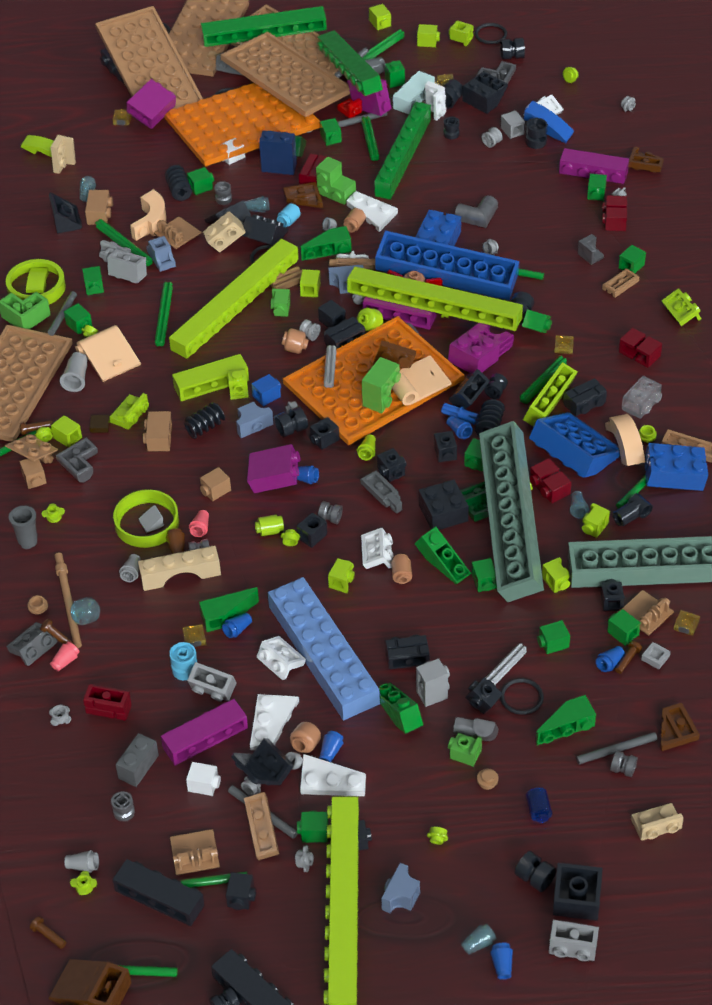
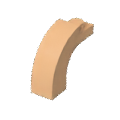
[130,190,166,241]
[605,414,645,466]

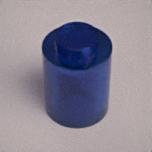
[526,788,553,823]

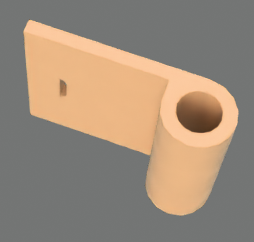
[75,325,141,382]
[392,355,452,405]

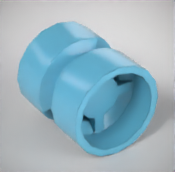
[169,642,197,681]

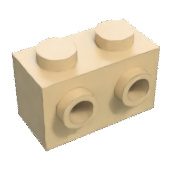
[203,211,246,253]

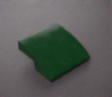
[460,481,489,522]

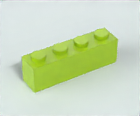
[172,354,249,401]
[523,362,578,427]

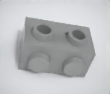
[107,249,147,283]
[416,659,450,707]
[187,662,236,702]
[549,920,599,961]

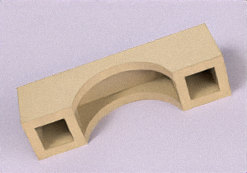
[138,546,221,591]

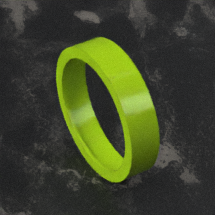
[6,259,66,305]
[113,490,179,548]

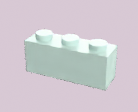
[392,71,435,115]

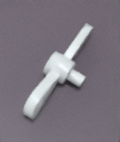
[336,251,369,259]

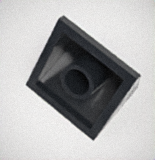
[49,192,83,234]

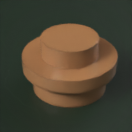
[28,595,48,614]
[477,769,498,790]

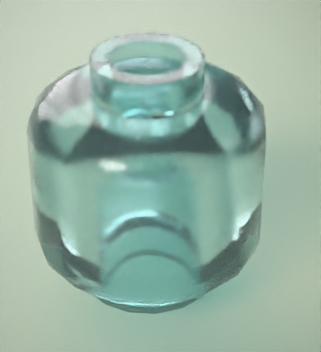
[70,597,100,625]

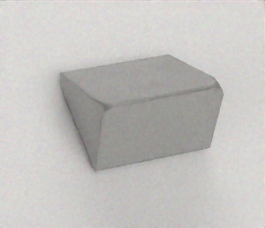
[139,505,164,533]

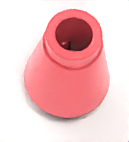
[189,510,209,537]
[50,641,80,672]

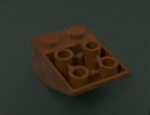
[49,959,131,1005]

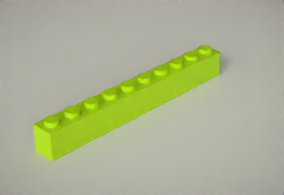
[169,239,299,359]
[347,267,523,331]
[324,797,359,1005]

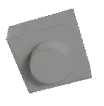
[641,642,670,669]

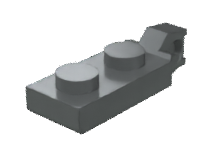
[360,471,403,513]

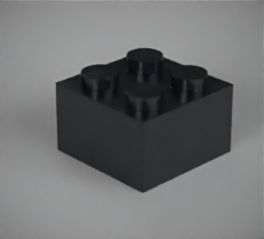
[418,480,469,530]
[553,863,603,921]

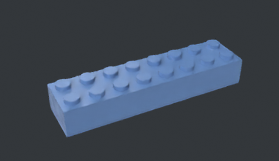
[268,577,380,721]

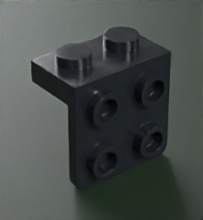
[231,738,294,786]

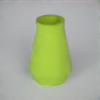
[357,434,376,461]

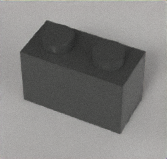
[116,733,159,787]

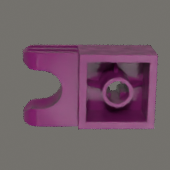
[448,323,514,373]

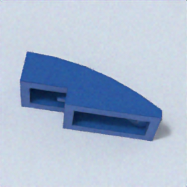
[524,101,574,143]

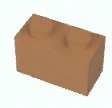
[85,190,113,225]
[143,411,172,451]

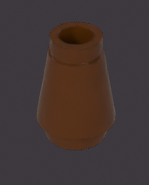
[166,528,185,554]

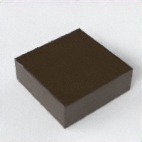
[89,415,110,433]

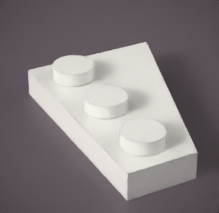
[347,191,398,232]
[250,694,299,750]
[300,754,366,796]

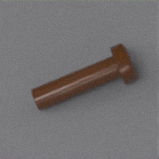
[20,420,53,435]
[40,619,73,644]
[615,641,642,674]
[30,916,67,949]

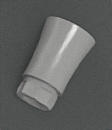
[60,352,87,392]

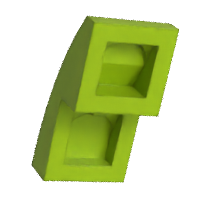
[21,135,54,157]
[26,268,49,293]

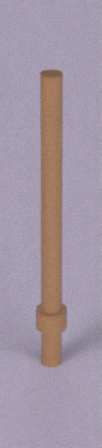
[55,553,82,648]

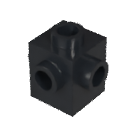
[377,448,407,482]
[465,677,503,714]

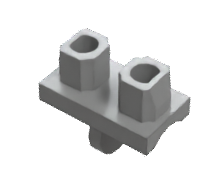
[99,240,131,262]

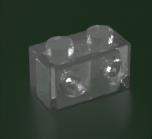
[622,376,662,419]

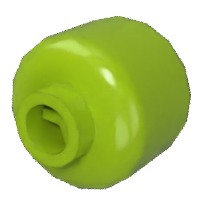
[357,308,383,331]

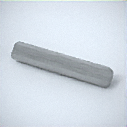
[324,345,336,388]
[485,643,527,685]

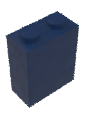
[259,130,297,175]

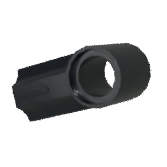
[612,493,653,526]

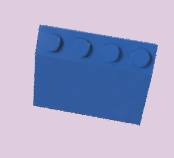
[529,413,620,477]

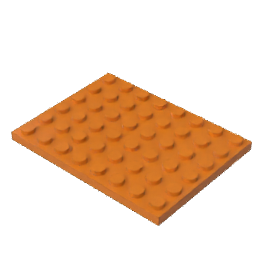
[164,83,320,166]
[283,316,465,446]

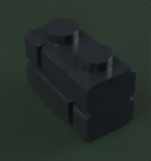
[324,316,365,349]
[449,369,490,409]
[563,378,607,417]
[385,635,430,670]

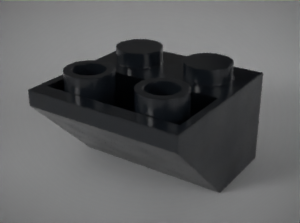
[463,71,508,114]
[242,214,288,245]

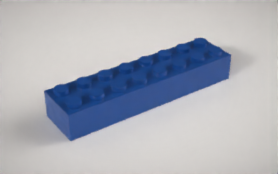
[375,231,519,301]

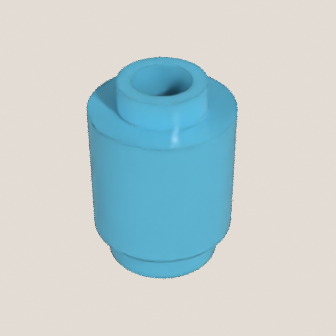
[277,203,301,227]

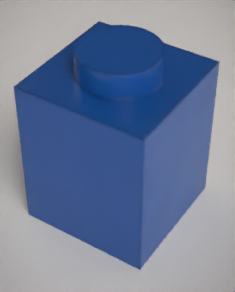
[251,374,281,406]

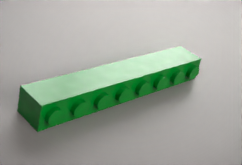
[201,6,327,47]
[317,30,383,96]
[375,102,431,200]

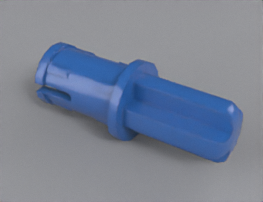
[441,403,479,425]

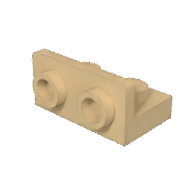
[51,135,76,174]
[631,803,683,841]

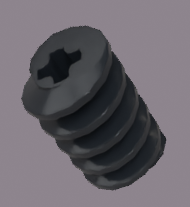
[165,165,192,201]
[475,399,505,437]
[184,402,225,439]

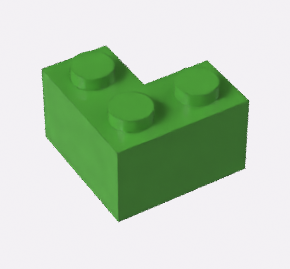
[316,157,356,205]
[0,292,51,329]
[362,357,401,413]

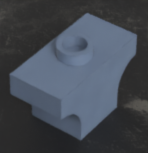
[146,236,176,272]
[328,265,363,294]
[236,402,273,438]
[382,863,420,913]

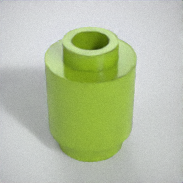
[255,514,284,537]

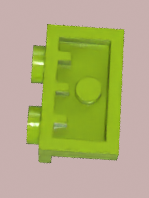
[662,288,701,326]
[109,393,149,430]

